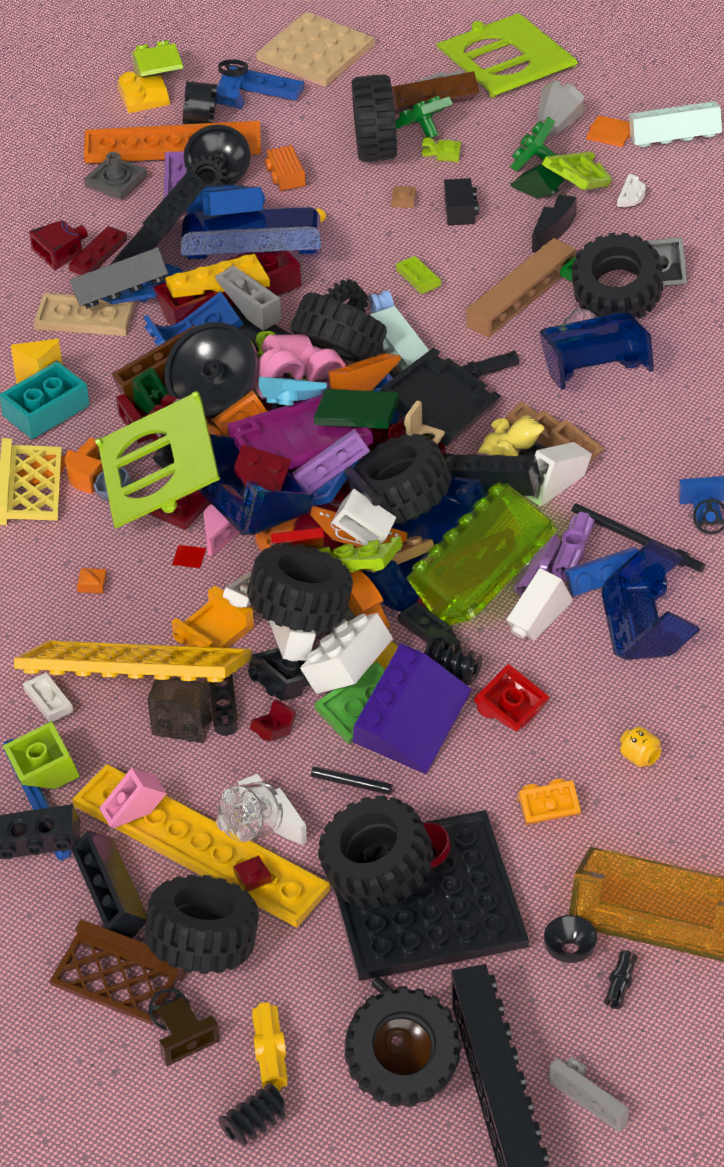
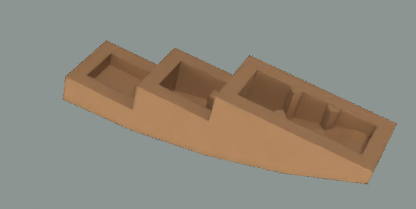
[506,401,604,465]

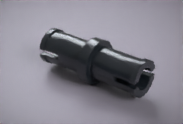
[604,950,638,1009]

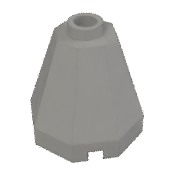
[537,80,586,137]

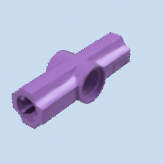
[552,512,594,581]
[513,532,562,598]

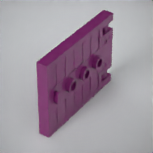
[227,395,373,470]

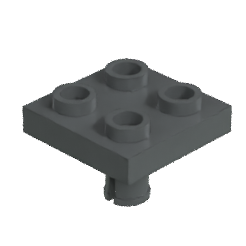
[84,152,147,200]

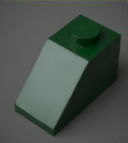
[510,162,564,199]

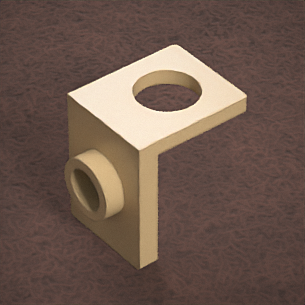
[404,401,444,444]

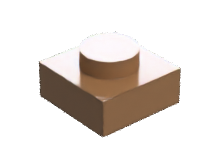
[391,186,416,208]

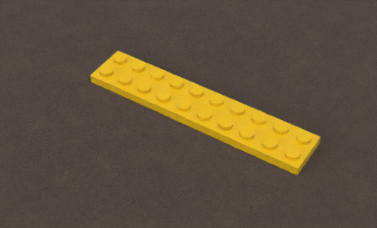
[72,764,330,928]

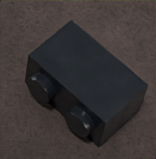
[444,178,479,226]

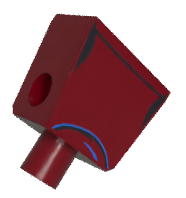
[29,220,88,271]

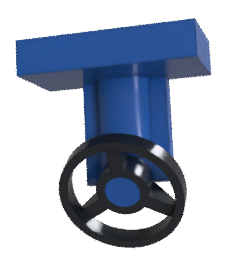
[212,59,248,109]
[678,476,724,535]

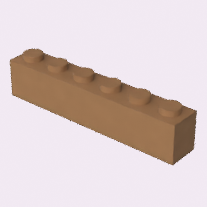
[466,238,576,338]

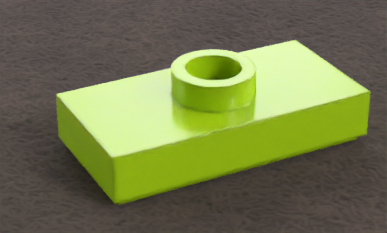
[396,256,441,294]

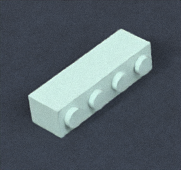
[629,101,722,147]
[370,306,429,372]

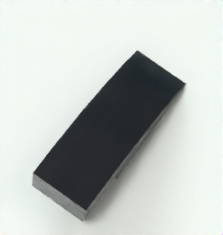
[532,194,577,253]

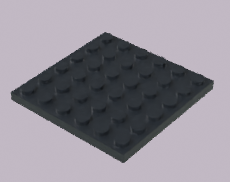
[334,810,529,981]

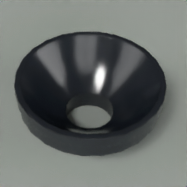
[544,915,597,963]

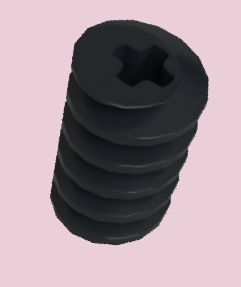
[424,637,482,685]
[218,1083,286,1147]

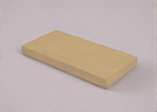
[33,293,136,336]

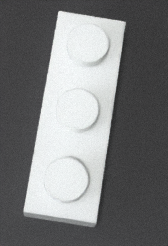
[222,571,252,608]

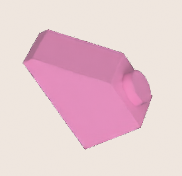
[203,498,244,557]
[99,768,167,828]

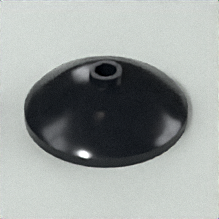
[184,125,251,185]

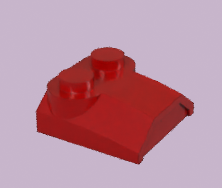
[474,663,550,732]

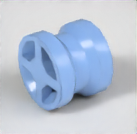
[368,290,394,314]

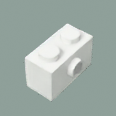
[332,489,396,545]

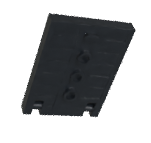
[380,347,501,446]

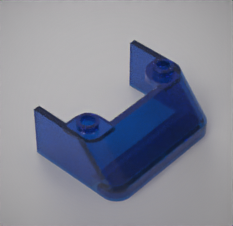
[540,313,654,390]
[601,539,700,660]

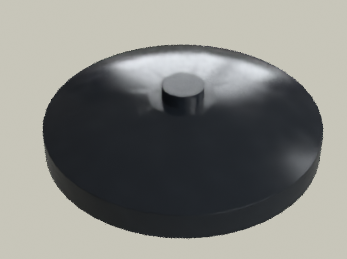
[165,322,259,419]

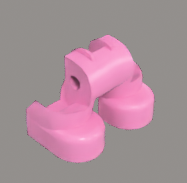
[255,334,346,400]

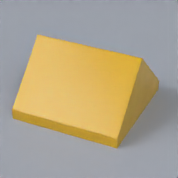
[11,338,62,384]

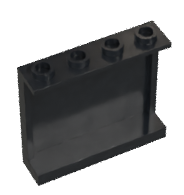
[110,170,207,265]

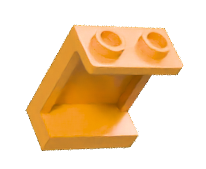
[171,585,254,648]

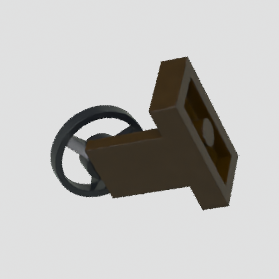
[148,988,220,1066]

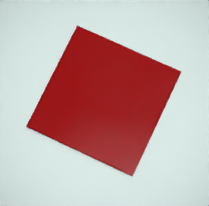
[172,545,207,568]

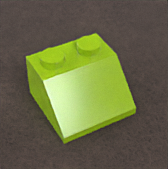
[131,40,183,77]
[3,721,80,789]

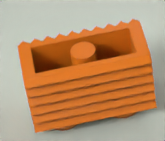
[264,144,306,192]

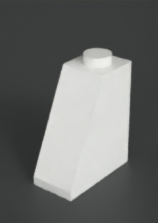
[525,442,592,506]
[506,568,573,641]

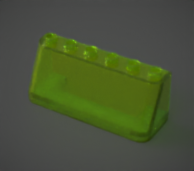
[407,482,558,625]

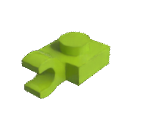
[422,138,461,162]

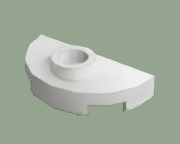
[617,174,646,207]

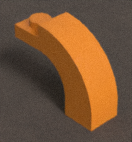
[348,570,391,629]

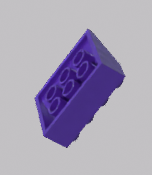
[352,643,472,775]

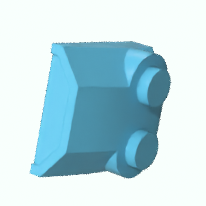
[258,376,327,405]

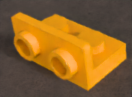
[516,778,581,825]

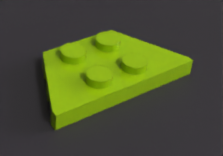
[542,151,612,190]

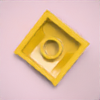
[117,72,170,113]

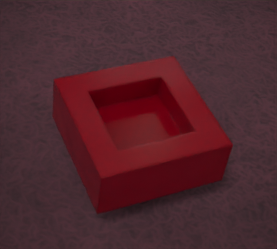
[233,855,272,892]

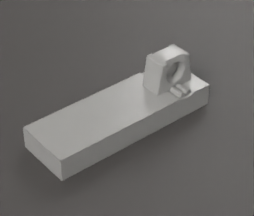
[549,1057,629,1133]

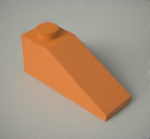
[328,353,401,391]

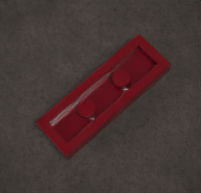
[69,226,127,275]

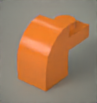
[65,437,103,495]

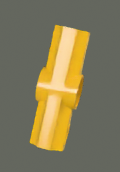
[252,1002,288,1091]

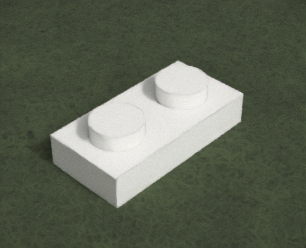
[23,673,73,722]

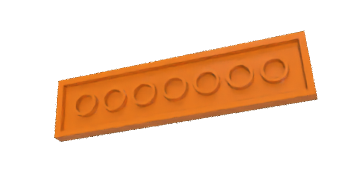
[84,121,261,164]

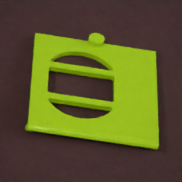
[436,13,578,98]
[95,391,220,529]

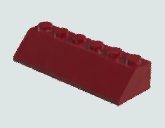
[153,241,302,325]

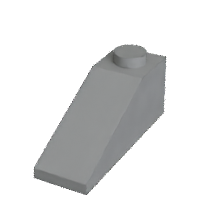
[215,265,281,331]

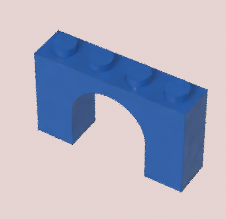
[185,184,265,216]

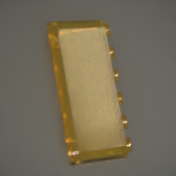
[569,847,724,962]

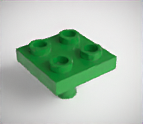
[395,96,453,139]
[510,116,557,172]

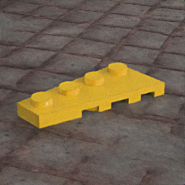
[165,254,270,298]

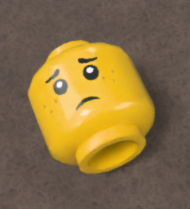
[620,726,661,767]

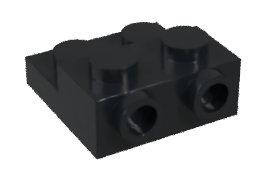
[248,647,310,701]

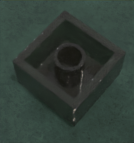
[147,677,213,743]

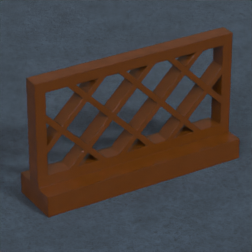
[49,919,186,1025]

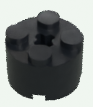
[182,81,217,124]

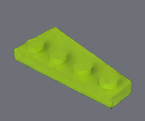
[318,536,403,572]

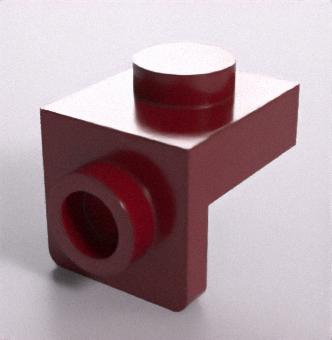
[250,700,296,742]

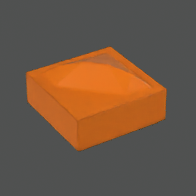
[77,568,107,594]

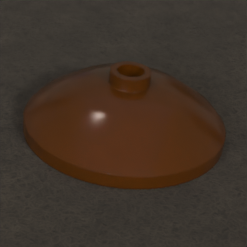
[374,1019,431,1075]

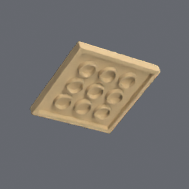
[256,12,375,87]

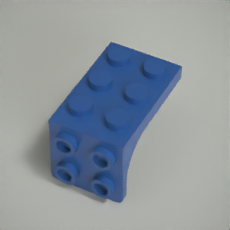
[143,291,243,347]

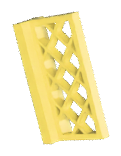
[0,438,62,525]

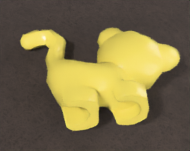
[478,415,544,456]

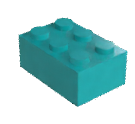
[0,361,90,440]

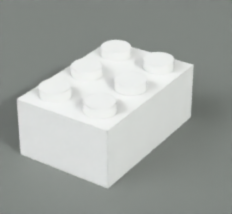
[300,613,393,694]

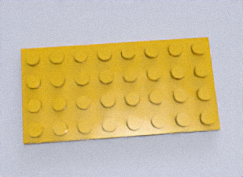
[14,640,252,682]

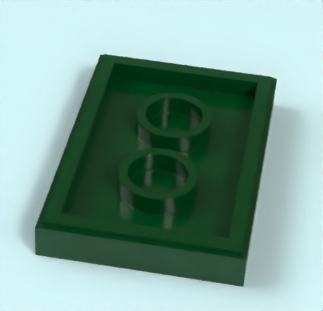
[314,389,399,429]

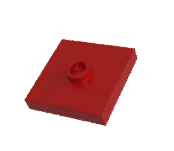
[269,527,324,549]

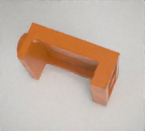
[209,391,267,441]

